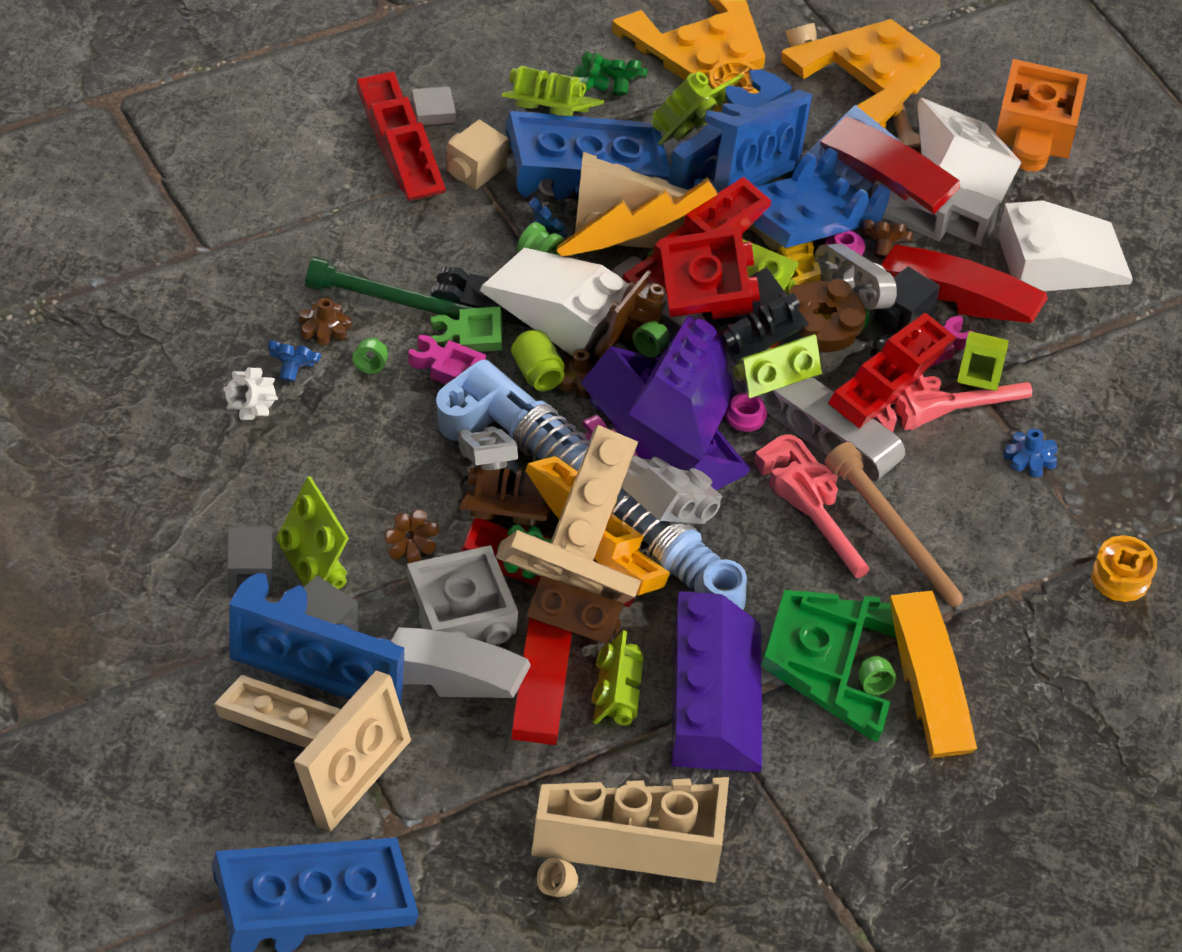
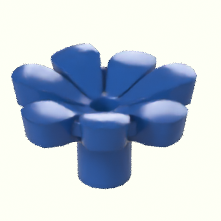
[525,196,569,238]
[268,340,322,382]
[1003,428,1057,477]

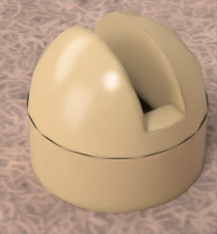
[785,23,817,47]
[537,858,578,897]

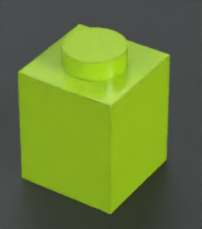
[957,331,1009,391]

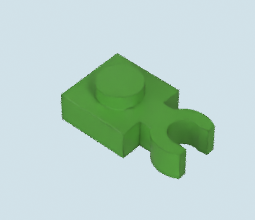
[431,307,503,352]

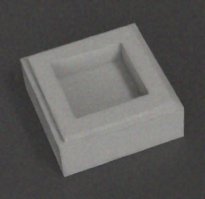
[411,86,456,125]

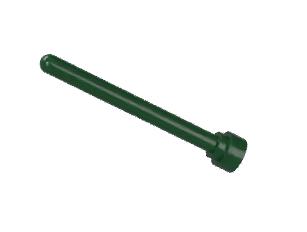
[305,256,474,320]

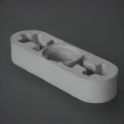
[814,244,897,310]

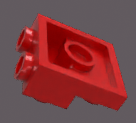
[659,227,760,320]

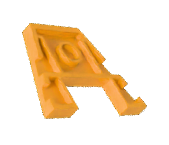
[611,0,765,83]
[781,19,940,128]

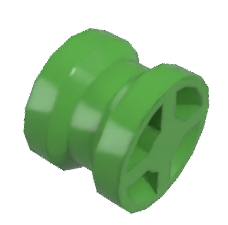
[516,222,565,256]

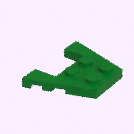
[761,590,896,742]

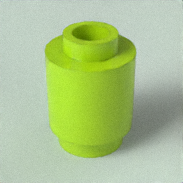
[511,330,565,391]

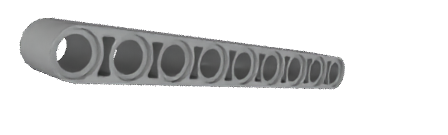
[611,256,905,483]

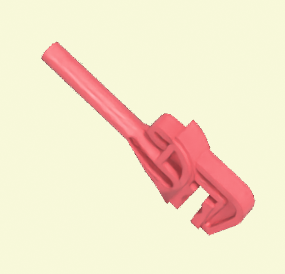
[873,374,1032,432]
[754,435,869,578]

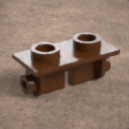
[526,575,624,644]

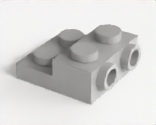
[621,455,723,524]
[406,545,518,646]

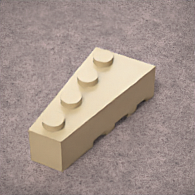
[575,152,690,249]
[531,777,729,883]

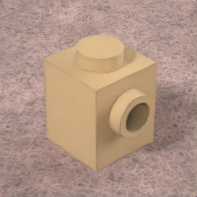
[446,119,509,190]

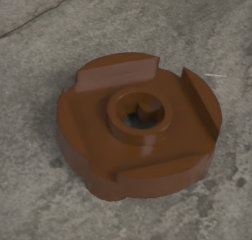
[789,279,866,352]

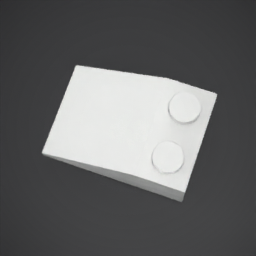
[917,98,1021,203]
[997,201,1133,291]
[480,248,629,356]

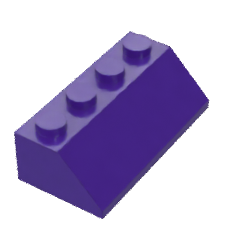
[628,315,735,461]
[581,346,751,491]
[671,591,762,772]

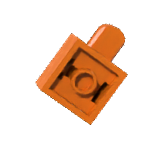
[996,59,1088,172]

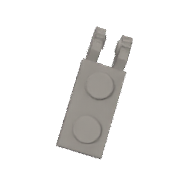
[458,426,518,470]

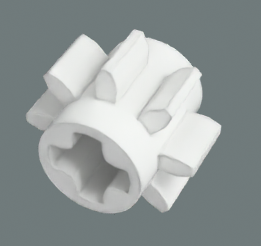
[223,367,278,420]

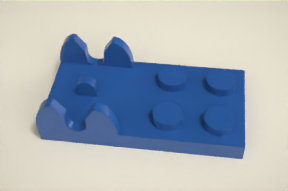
[668,70,791,190]
[694,90,812,193]
[505,111,671,200]
[753,148,890,248]
[229,573,405,705]
[212,837,419,952]

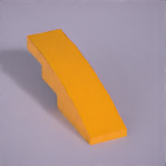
[557,178,717,257]
[525,456,670,596]
[889,591,977,758]

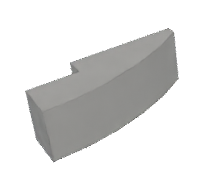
[872,180,1000,247]
[391,627,531,698]

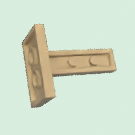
[496,425,641,603]
[214,671,411,832]

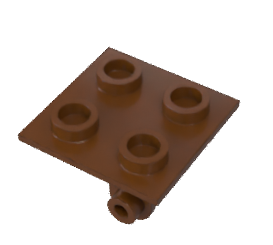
[594,270,667,361]
[460,465,551,526]

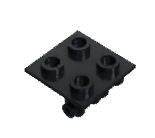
[700,267,809,365]

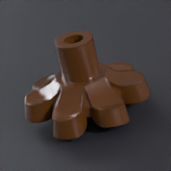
[863,220,913,259]
[298,298,352,345]
[559,349,598,397]
[384,509,440,564]

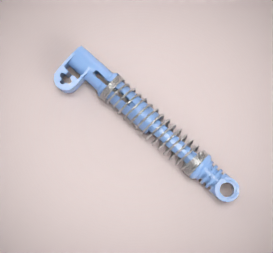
[436,359,747,610]

